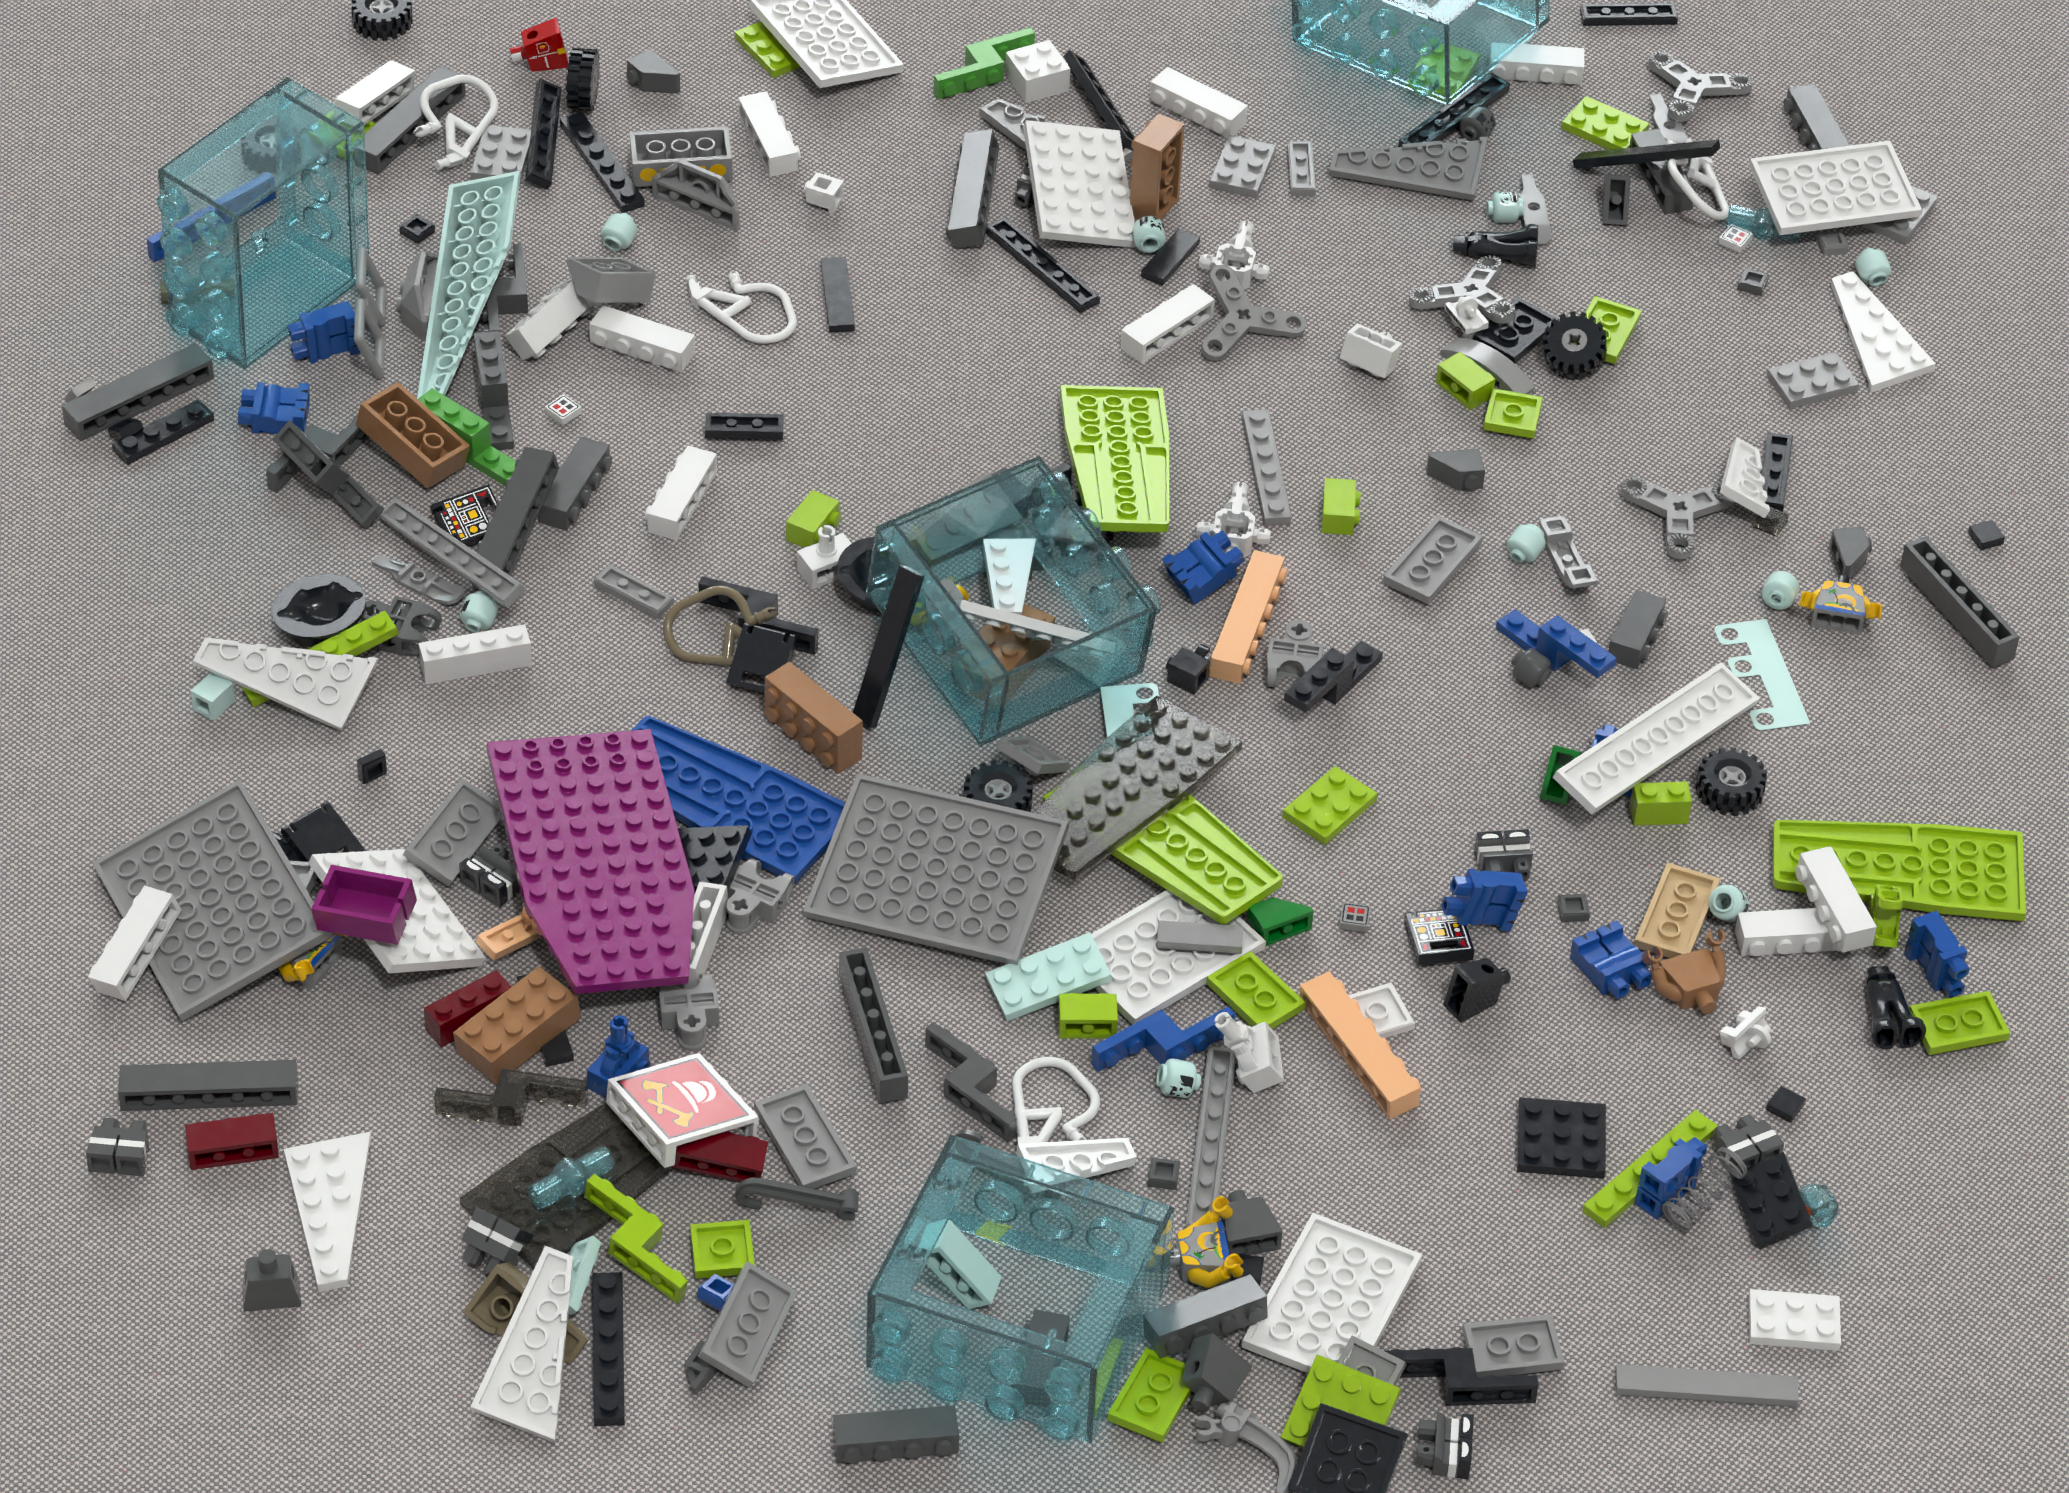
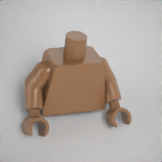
[1642,929,1726,1014]

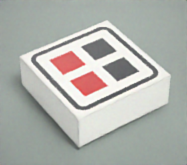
[1718,224,1753,253]
[545,394,582,426]

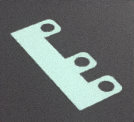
[1714,619,1810,730]
[1100,683,1171,790]

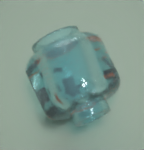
[1800,1183,1839,1228]

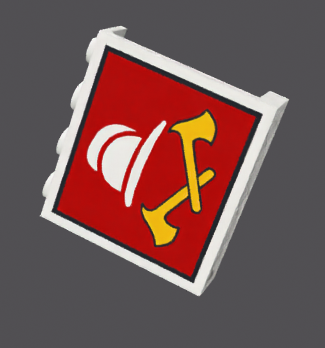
[606,1053,759,1168]

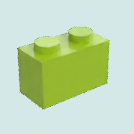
[1436,352,1495,410]
[1321,478,1361,535]
[786,490,842,548]
[1630,781,1692,826]
[1058,993,1118,1039]

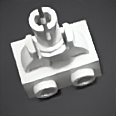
[1215,1012,1284,1094]

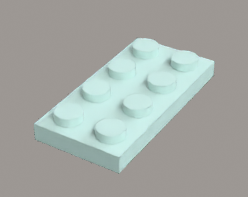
[985,932,1112,1022]

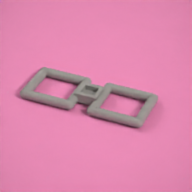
[354,247,386,379]

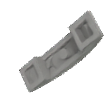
[1440,338,1535,394]
[1539,516,1598,589]

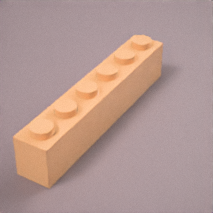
[1210,550,1288,684]
[1300,971,1421,1120]

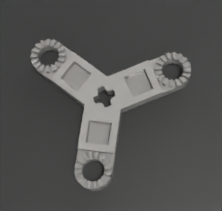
[1648,51,1753,122]
[1409,255,1516,324]
[1201,265,1306,362]
[1620,476,1736,559]

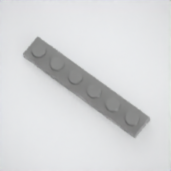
[1242,409,1291,526]

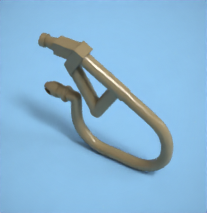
[663,586,796,666]

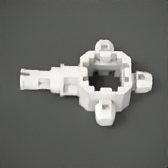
[1199,221,1270,290]
[1196,482,1271,557]

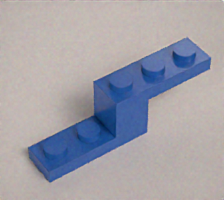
[1496,609,1617,678]
[1091,1006,1235,1072]

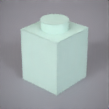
[191,672,235,721]

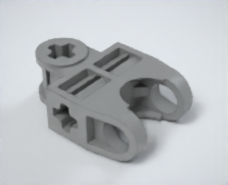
[1266,620,1324,687]
[726,858,795,934]
[659,973,719,1051]

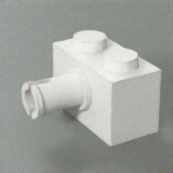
[1340,323,1403,378]
[797,525,852,590]

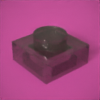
[1753,506,1789,537]

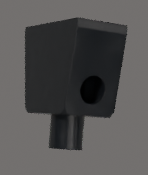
[1443,958,1511,1023]

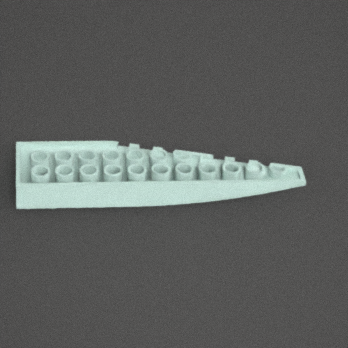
[417,171,521,399]

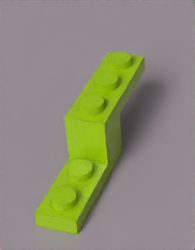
[584,1174,688,1304]

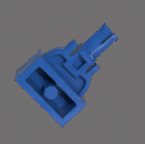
[587,1015,651,1098]

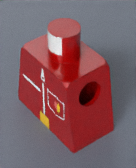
[510,18,569,72]

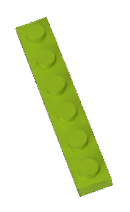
[241,610,399,708]
[1582,1110,1718,1229]

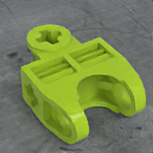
[1868,884,1904,948]

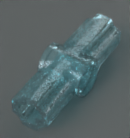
[1726,204,1802,242]
[527,1146,615,1209]

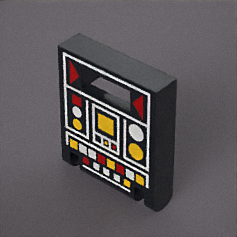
[430,484,497,547]
[1404,909,1474,965]

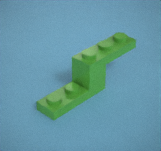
[934,27,1035,100]
[418,388,516,487]

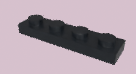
[112,399,214,465]

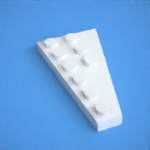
[1831,271,1936,393]
[952,599,1113,654]
[193,637,378,732]
[284,1132,371,1292]
[470,1246,574,1443]

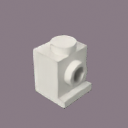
[804,172,844,214]

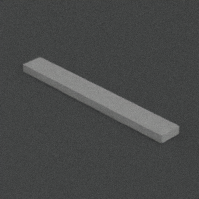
[378,497,526,609]
[1186,1046,1236,1228]

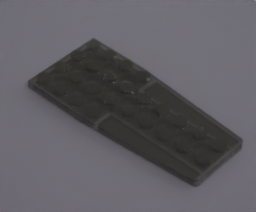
[1033,695,1242,880]
[460,1103,673,1269]

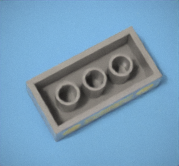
[629,126,733,187]

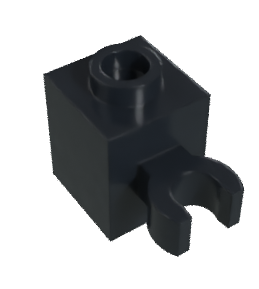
[1166,644,1210,695]

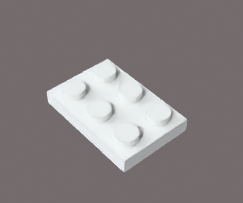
[1749,1289,1841,1351]

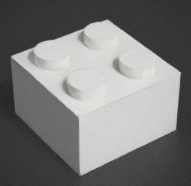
[1005,40,1070,103]

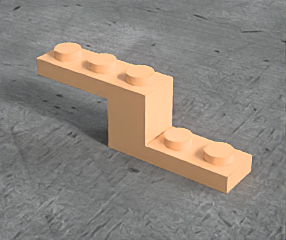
[476,906,542,961]

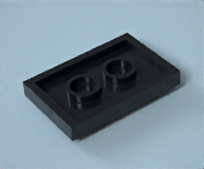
[1473,297,1559,364]
[1730,1152,1814,1249]

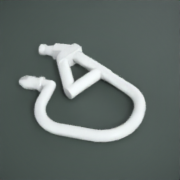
[413,75,498,170]
[1666,138,1730,220]
[686,270,797,344]
[1012,1057,1100,1146]

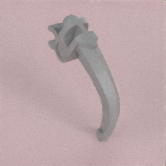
[1195,1402,1298,1493]

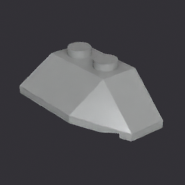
[652,159,739,231]
[396,251,439,341]

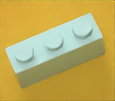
[917,1220,1002,1310]

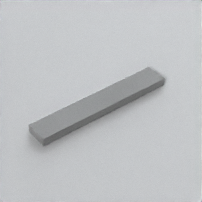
[1615,1364,1799,1407]

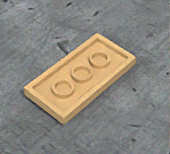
[1634,862,1721,958]

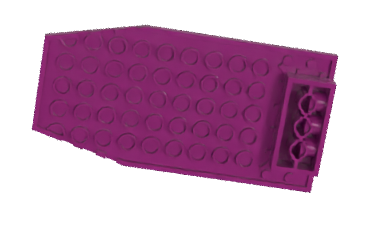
[486,729,694,994]

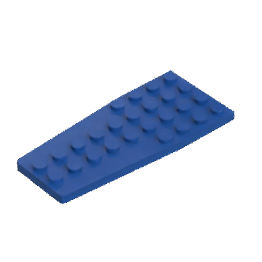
[631,716,845,884]

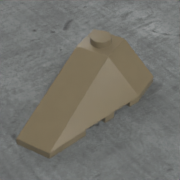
[462,1262,590,1364]

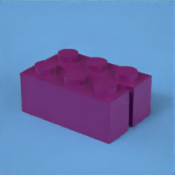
[311,865,417,945]

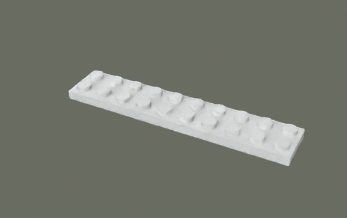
[1553,662,1760,815]

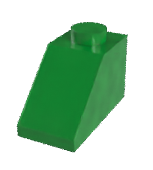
[1539,745,1583,805]
[1247,897,1314,947]

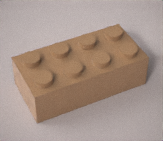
[1129,113,1185,220]
[356,382,470,489]
[954,603,1055,705]
[764,662,863,774]
[453,966,581,1084]

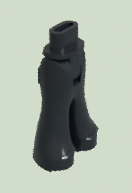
[1453,224,1539,267]
[1866,966,1926,1049]

